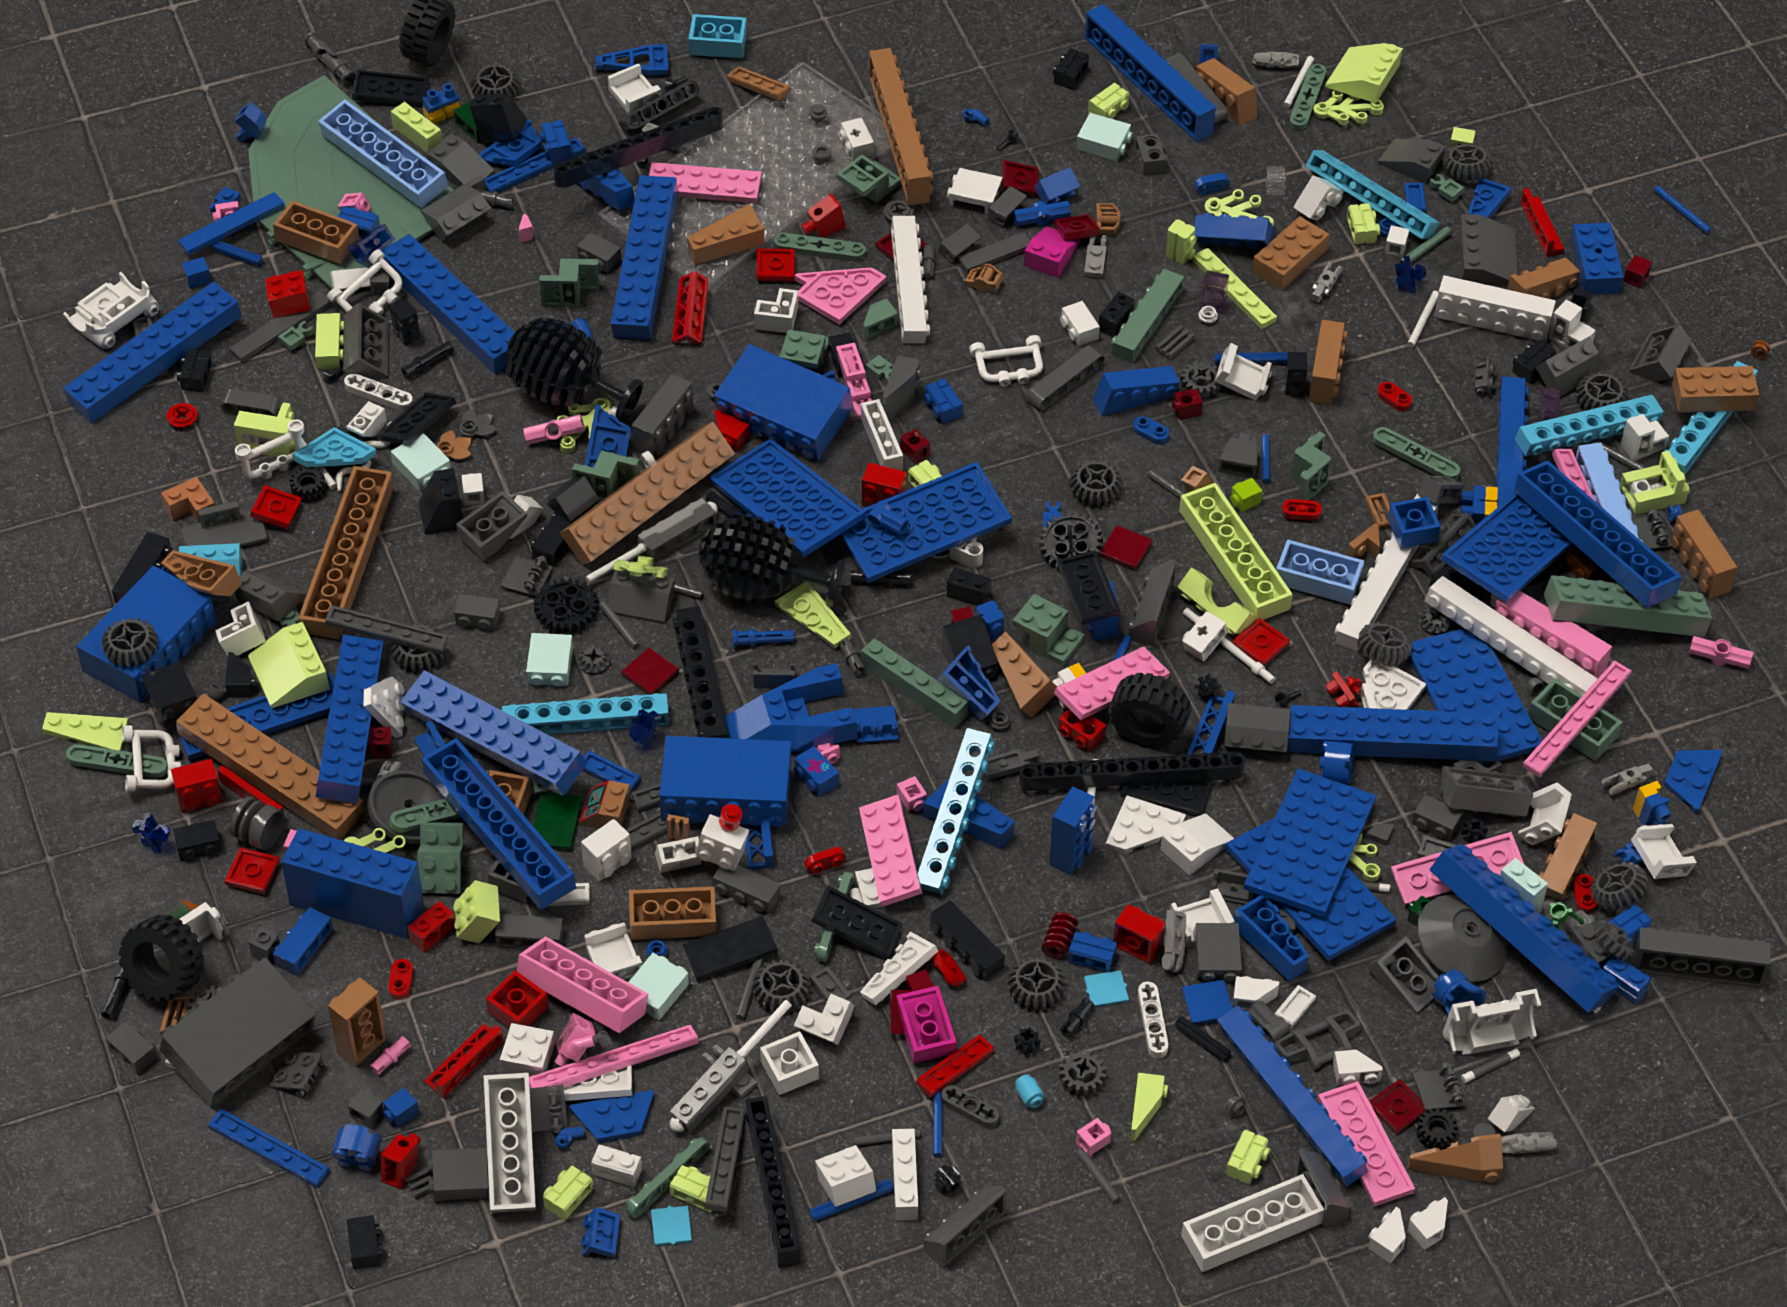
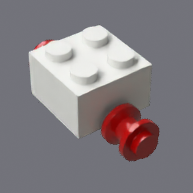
[695,804,749,871]

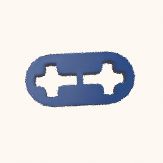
[1194,173,1230,195]

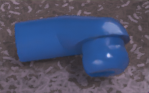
[963,109,990,126]
[555,1126,584,1149]

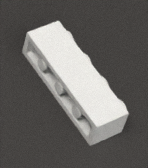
[861,399,903,471]
[892,1129,918,1221]

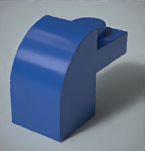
[234,102,267,142]

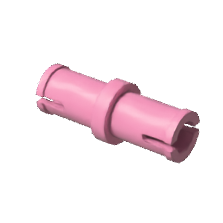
[369,1036,411,1076]

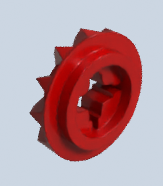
[166,403,198,429]

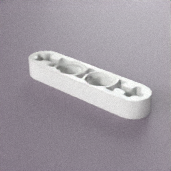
[344,374,413,411]
[1138,982,1168,1059]

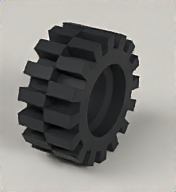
[289,466,326,503]
[1416,1108,1458,1150]

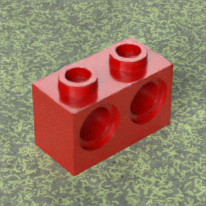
[1058,709,1106,752]
[408,901,455,953]

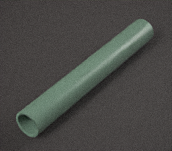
[1399,227,1452,268]

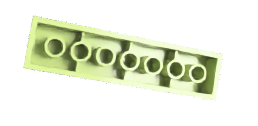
[1179,483,1293,621]

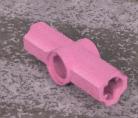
[524,414,585,445]
[1689,636,1753,669]

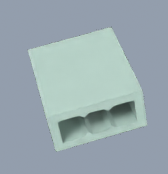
[1076,113,1133,162]
[391,433,451,492]
[526,633,573,686]
[1500,858,1548,913]
[628,953,689,1021]

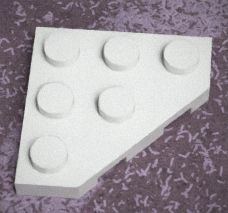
[1363,660,1426,710]
[364,676,404,739]
[1105,796,1186,854]

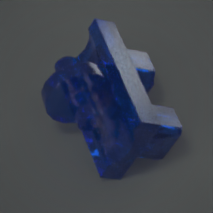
[1395,255,1426,294]
[629,709,661,750]
[132,813,170,853]

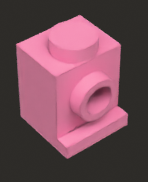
[897,776,927,812]
[1076,1118,1112,1157]

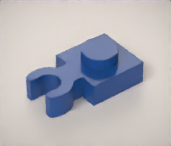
[209,187,241,213]
[1043,501,1063,527]
[1613,843,1644,865]

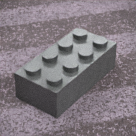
[632,374,694,458]

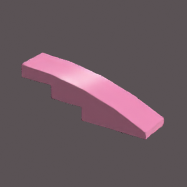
[836,343,872,421]

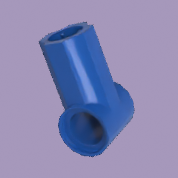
[867,501,909,535]

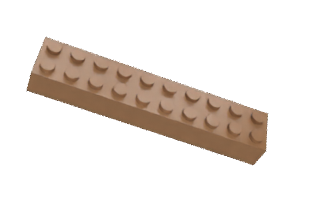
[869,48,933,205]
[560,422,735,565]
[298,466,394,639]
[176,693,365,840]

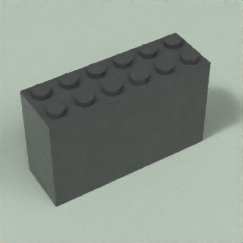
[160,957,316,1108]

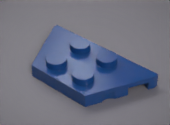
[479,119,542,166]
[585,404,631,468]
[1664,750,1723,814]
[570,1090,654,1143]

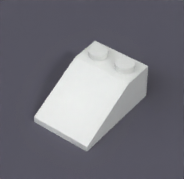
[1161,814,1234,876]

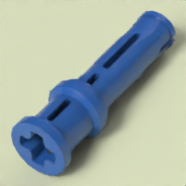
[732,629,794,648]

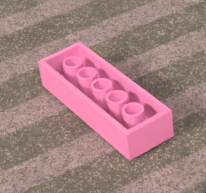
[1495,591,1612,678]
[517,936,649,1033]

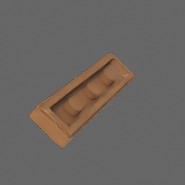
[727,66,791,101]

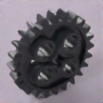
[1039,511,1103,570]
[534,577,599,634]

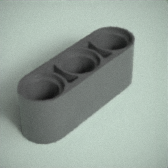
[221,389,280,416]

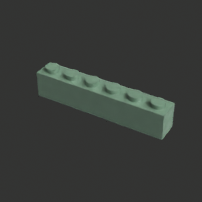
[1111,269,1184,363]
[861,638,968,729]

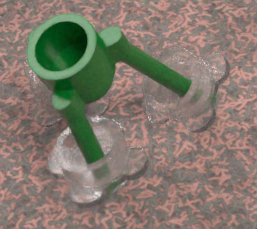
[1542,901,1595,940]

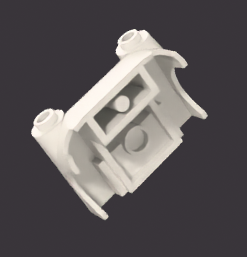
[63,272,159,349]
[1443,989,1541,1055]

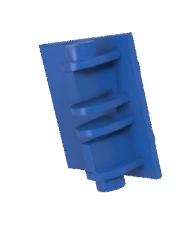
[854,706,898,743]

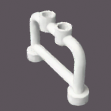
[327,249,402,315]
[969,335,1043,387]
[235,419,304,479]
[122,725,181,792]

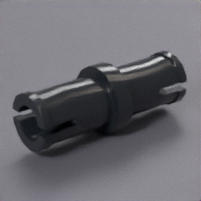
[1060,998,1094,1037]

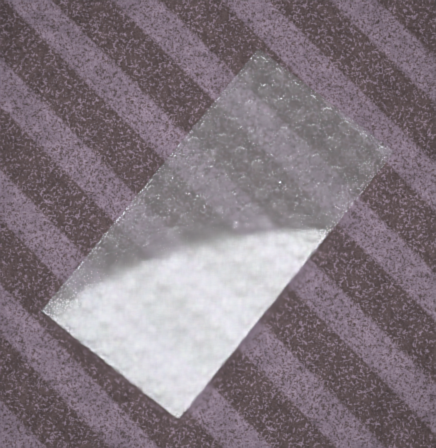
[597,62,891,292]

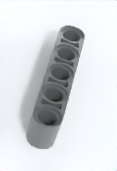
[1164,53,1228,124]
[1026,345,1105,410]

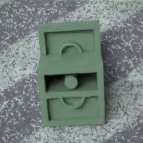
[837,154,901,203]
[539,259,600,307]
[779,329,828,370]
[1292,431,1332,500]
[572,451,640,501]
[1012,594,1085,666]
[417,823,464,894]

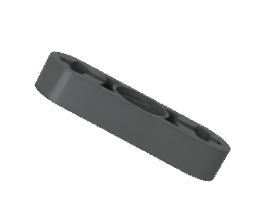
[942,1085,999,1129]

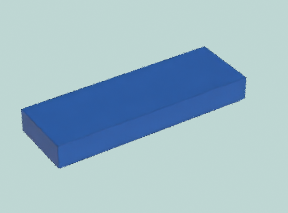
[582,750,641,794]

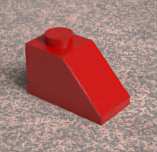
[714,409,750,452]

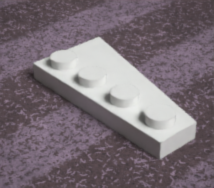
[860,932,938,1005]
[564,1065,632,1101]

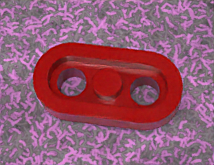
[1377,382,1412,411]
[1282,499,1322,521]
[804,847,846,874]
[1573,874,1597,914]
[933,949,966,987]
[388,959,413,1000]

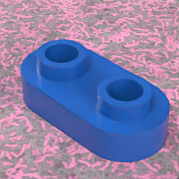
[1133,416,1169,444]

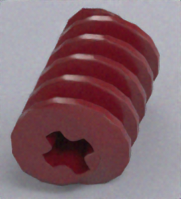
[1041,912,1079,959]

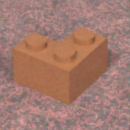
[161,477,215,523]

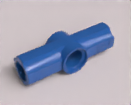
[1013,201,1071,226]

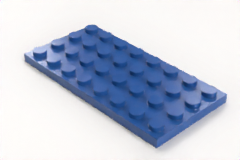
[709,439,866,557]
[840,462,1012,583]
[1441,493,1573,603]
[1408,628,1543,765]
[1243,768,1377,917]
[1225,818,1397,961]

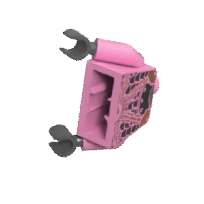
[555,1013,611,1067]

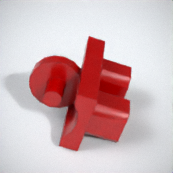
[1325,671,1362,708]

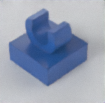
[1199,44,1218,63]

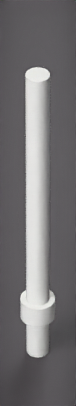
[1183,608,1276,684]

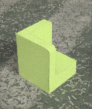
[1450,127,1476,147]

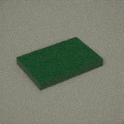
[533,792,582,852]

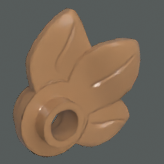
[437,430,471,460]

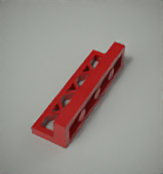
[1520,188,1564,257]
[672,271,709,345]
[424,1024,503,1099]

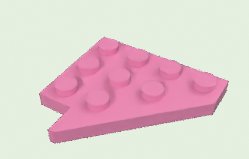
[795,267,887,325]

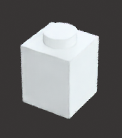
[1385,225,1409,258]
[462,473,485,506]

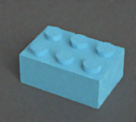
[689,14,747,59]

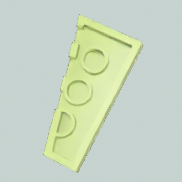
[774,582,852,648]
[42,712,129,751]

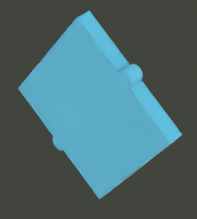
[1084,970,1129,1008]
[651,1206,692,1246]

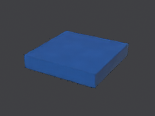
[1182,980,1233,1026]

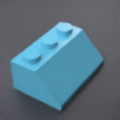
[179,543,242,581]

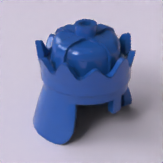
[1432,968,1486,1015]

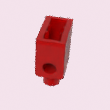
[801,194,846,238]
[381,1133,421,1190]

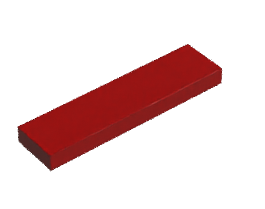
[217,765,285,820]
[915,1034,995,1098]

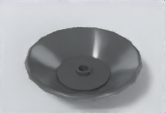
[1418,894,1507,983]

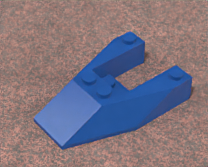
[724,663,858,752]

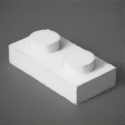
[855,868,885,909]

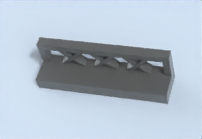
[1408,513,1476,577]

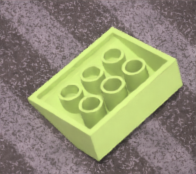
[1325,43,1403,103]
[248,622,330,708]

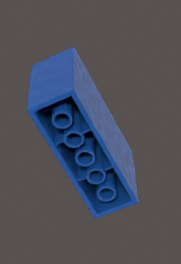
[714,344,853,461]
[76,566,216,702]
[659,736,792,827]
[281,828,424,939]

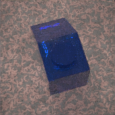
[348,224,395,263]

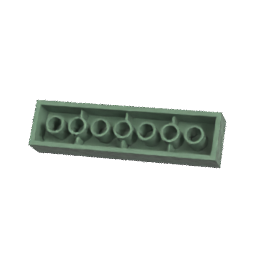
[1544,575,1712,637]

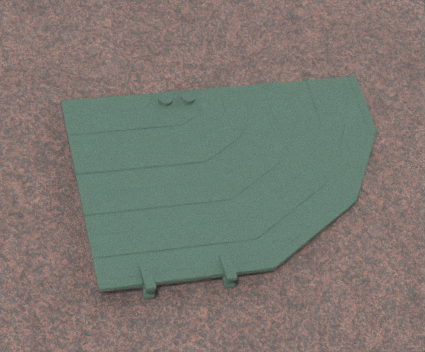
[248,75,454,290]

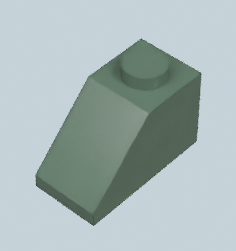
[863,298,898,340]

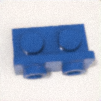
[580,1207,620,1258]

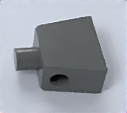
[1218,433,1257,479]

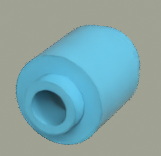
[1015,1074,1045,1108]

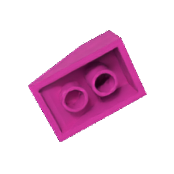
[1024,227,1081,278]
[896,986,957,1064]

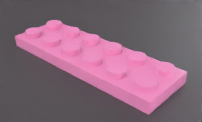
[649,162,762,203]
[1054,647,1170,720]
[859,795,922,907]
[1391,832,1524,907]
[1317,1081,1415,1207]

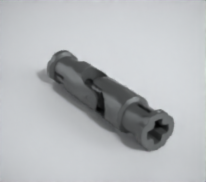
[303,32,356,86]

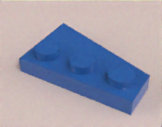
[1468,178,1511,219]

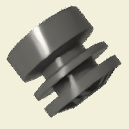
[229,796,284,851]

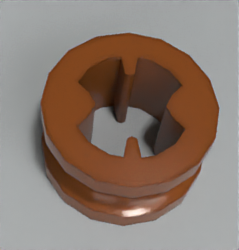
[1751,340,1770,359]

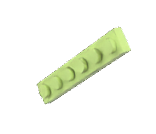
[1192,248,1277,329]

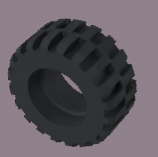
[399,0,456,66]
[1108,673,1191,748]
[119,915,204,1002]

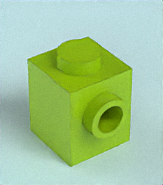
[1230,478,1263,512]

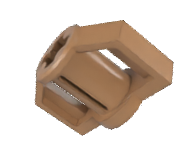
[1096,203,1120,234]
[965,264,1003,292]

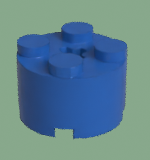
[1320,741,1354,784]
[332,1124,382,1171]

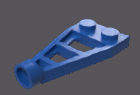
[595,44,669,75]

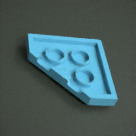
[292,427,377,467]

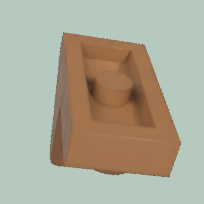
[1347,523,1380,558]

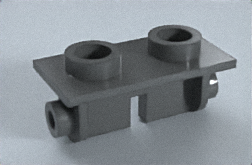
[1475,357,1496,398]

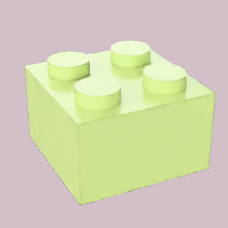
[454,880,500,944]

